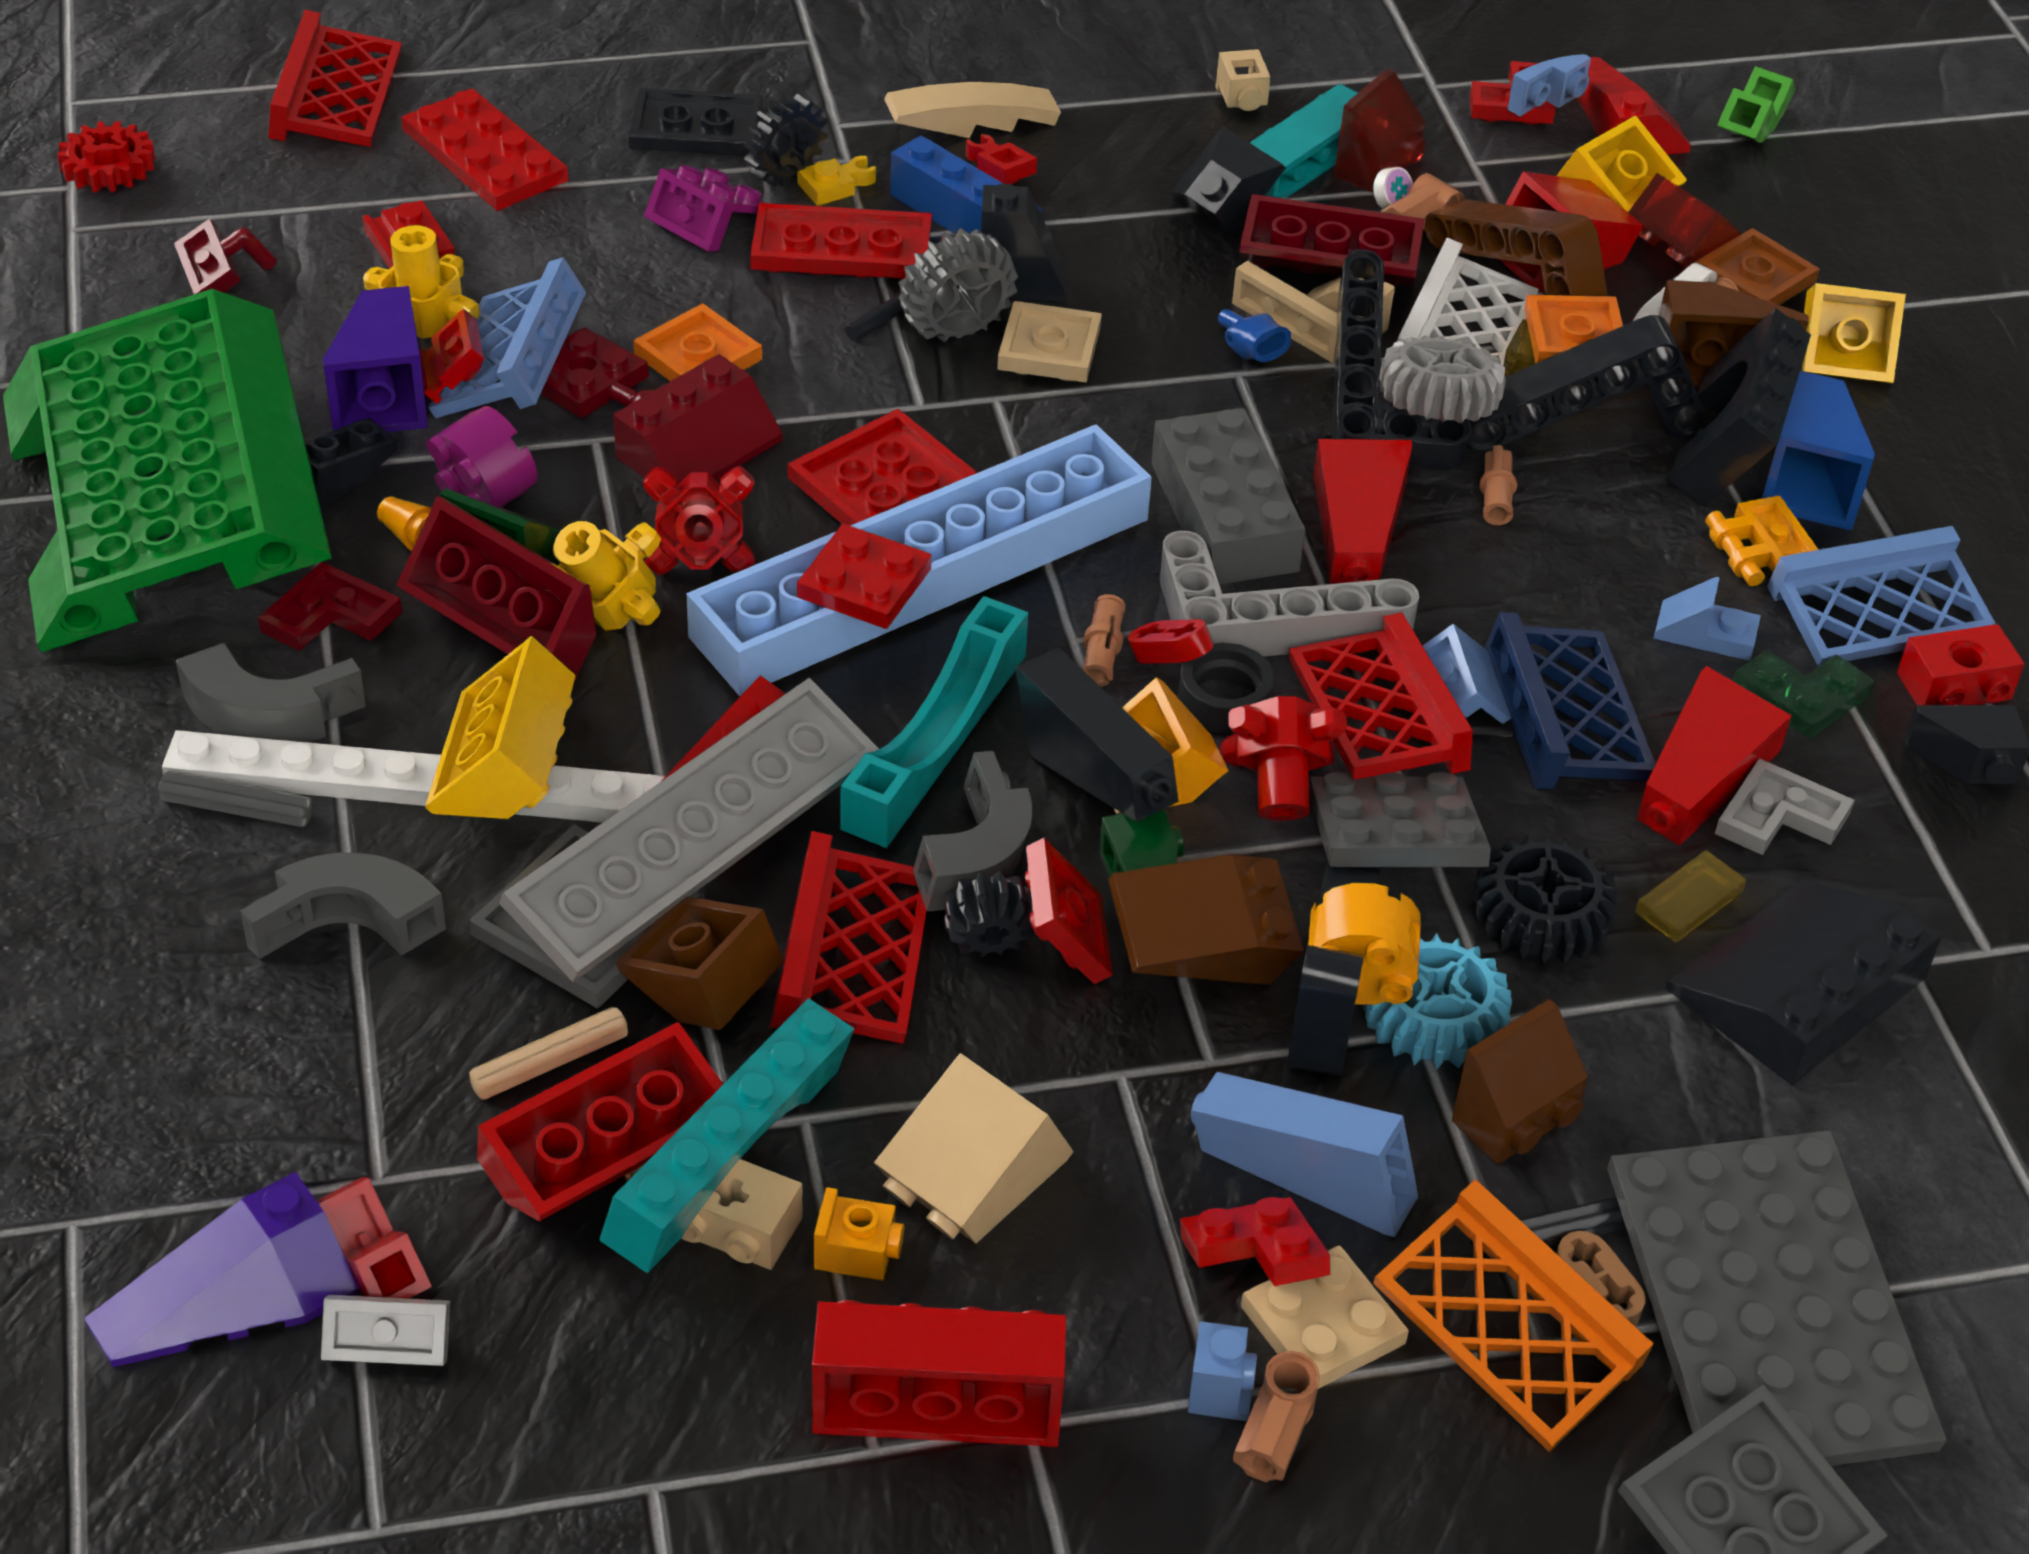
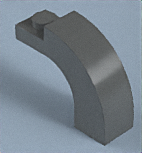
[176,643,366,742]
[913,751,1032,911]
[240,852,446,959]

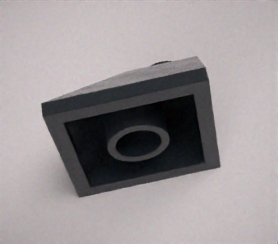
[1170,126,1286,236]

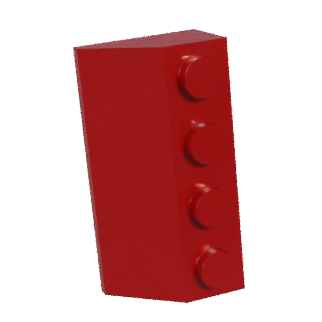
[477,1022,723,1221]

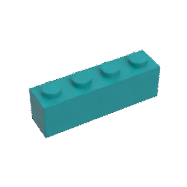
[1250,83,1379,199]

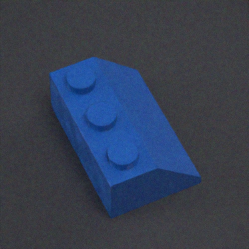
[890,135,1042,234]

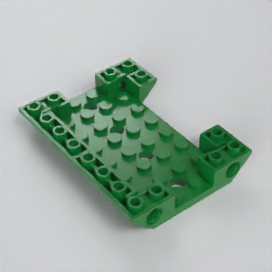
[3,289,332,653]

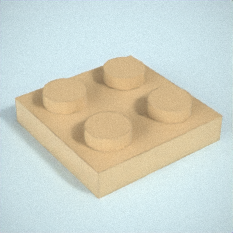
[997,301,1102,383]
[1241,1245,1409,1389]

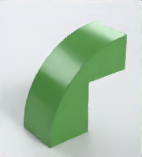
[1717,66,1796,143]

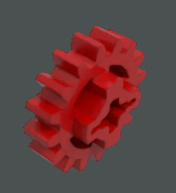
[57,121,156,192]

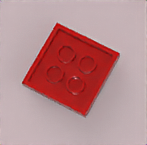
[788,409,977,526]

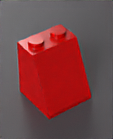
[1499,171,1644,293]

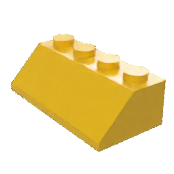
[425,636,576,819]

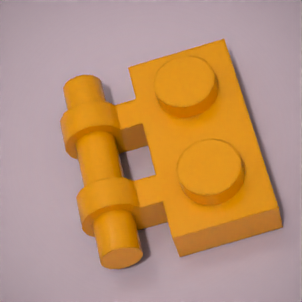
[1705,495,1819,587]

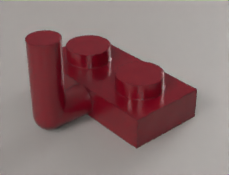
[174,218,277,294]

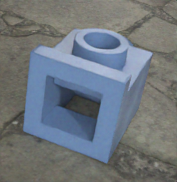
[1188,1321,1257,1421]

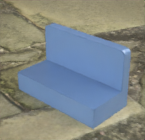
[1423,624,1511,724]

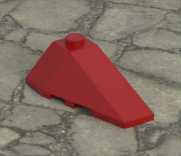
[1577,57,1691,155]

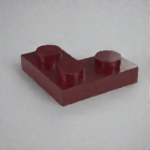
[258,562,402,651]

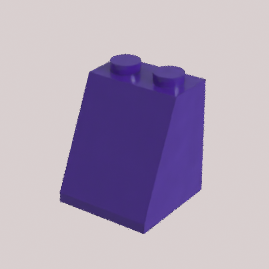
[323,286,428,433]

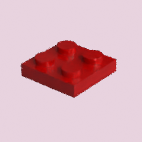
[797,523,932,629]
[1025,838,1113,984]

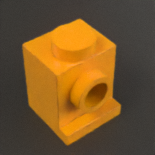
[814,1187,905,1281]

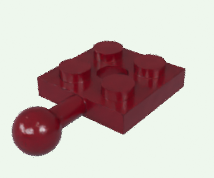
[541,327,653,418]

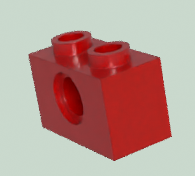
[1897,624,2025,705]

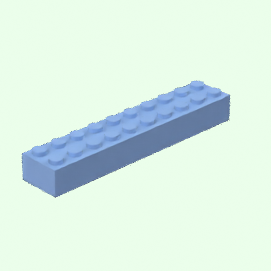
[686,424,1152,696]

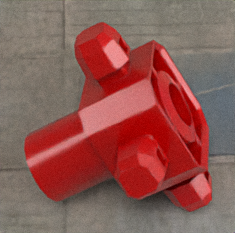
[643,466,756,575]
[1220,696,1347,821]

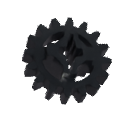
[743,93,828,187]

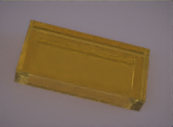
[1635,850,1747,943]

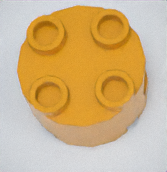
[1308,883,1421,1005]

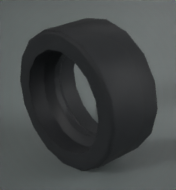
[1178,642,1275,736]

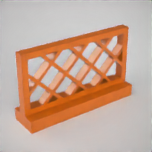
[1373,1179,1653,1452]

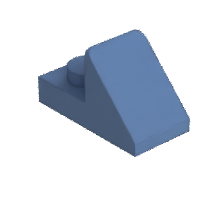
[1654,577,1761,661]

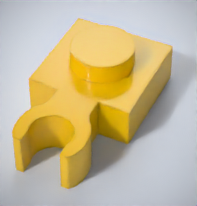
[797,156,876,206]

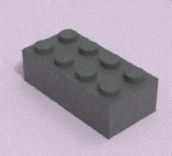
[1151,408,1305,585]

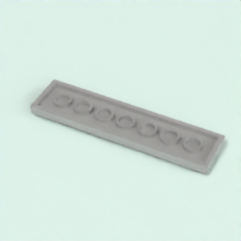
[499,678,879,982]

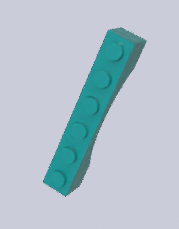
[840,596,1028,848]
[599,998,854,1274]

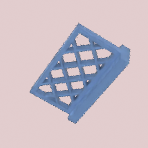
[428,257,586,418]
[1767,526,1996,667]

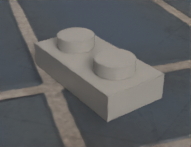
[321,1295,450,1366]

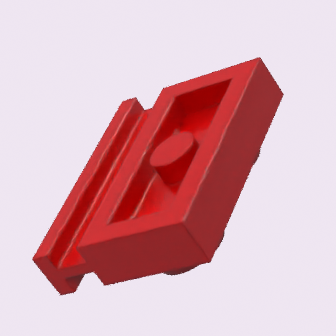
[362,200,455,269]
[419,308,485,404]

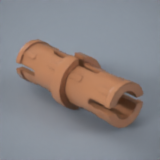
[1082,594,1126,687]

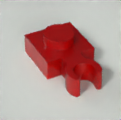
[966,134,1037,184]

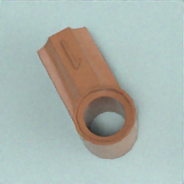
[1381,173,1465,229]
[1233,1351,1320,1482]

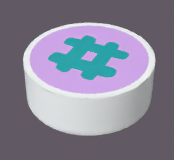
[1373,167,1413,209]

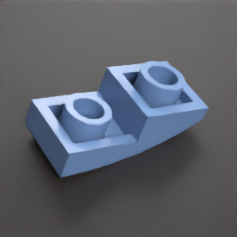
[1508,54,1591,116]

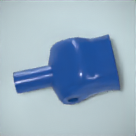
[1218,309,1291,362]

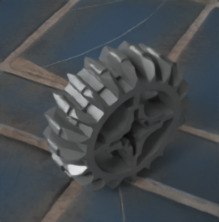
[898,228,1018,342]

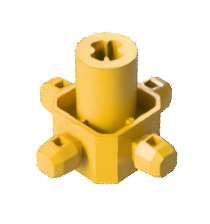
[363,225,480,339]
[552,521,661,631]

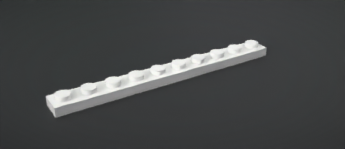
[162,730,665,823]

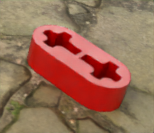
[1127,619,1214,664]

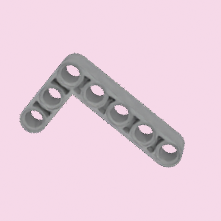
[1160,530,1419,657]

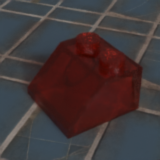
[1334,68,1426,193]
[1628,173,1741,268]

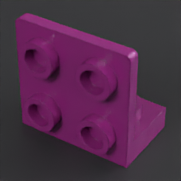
[643,165,766,252]

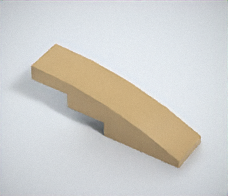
[884,82,1061,138]

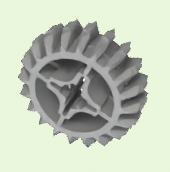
[1379,335,1506,423]

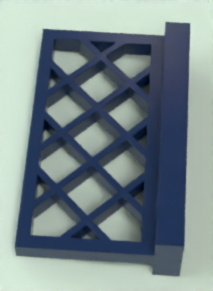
[1484,612,1656,789]

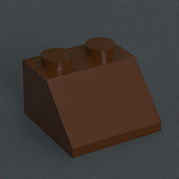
[616,896,784,1030]
[1451,998,1588,1164]

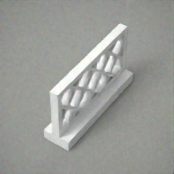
[1397,238,1539,367]

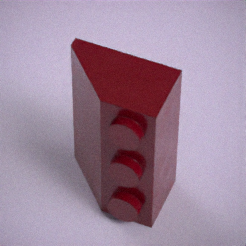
[613,354,783,485]

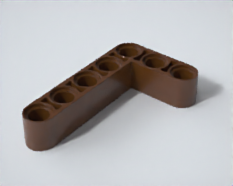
[1424,200,1607,296]

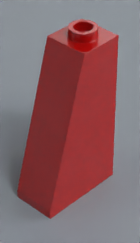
[1313,439,1412,584]
[1637,666,1791,846]

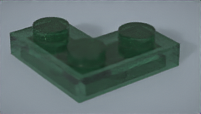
[1733,650,1875,739]

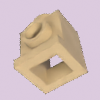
[1216,49,1271,111]

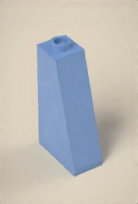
[1191,1072,1418,1237]

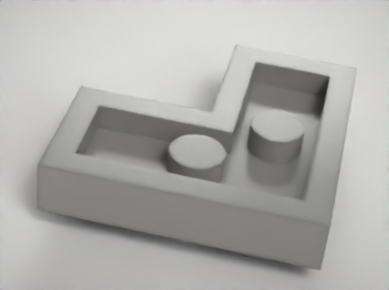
[1715,758,1855,855]

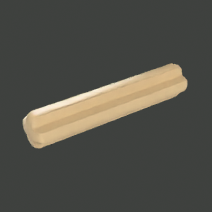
[469,1007,628,1100]

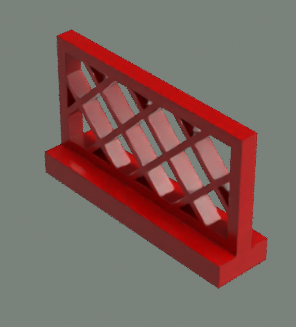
[268,10,402,147]
[1289,613,1473,780]
[770,831,927,1044]

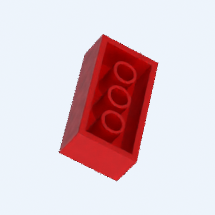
[812,1300,1066,1447]

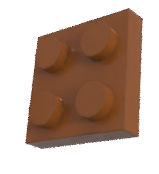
[1697,228,1820,305]

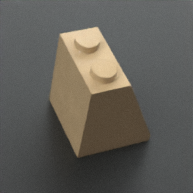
[874,1053,1074,1244]

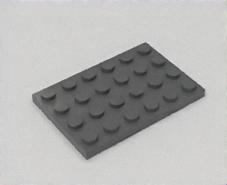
[1607,1130,1947,1466]

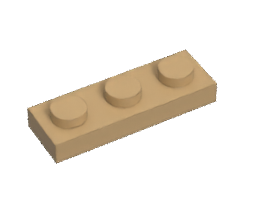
[1232,261,1338,364]

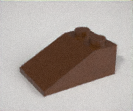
[1659,280,1809,387]
[1108,854,1304,985]

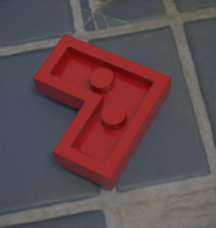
[1470,61,1555,125]
[1180,1197,1331,1287]

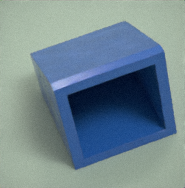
[1762,370,1875,531]

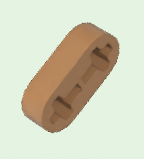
[1556,1231,1645,1327]

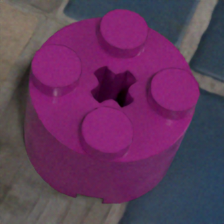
[426,406,538,508]

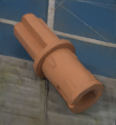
[1479,445,1517,526]

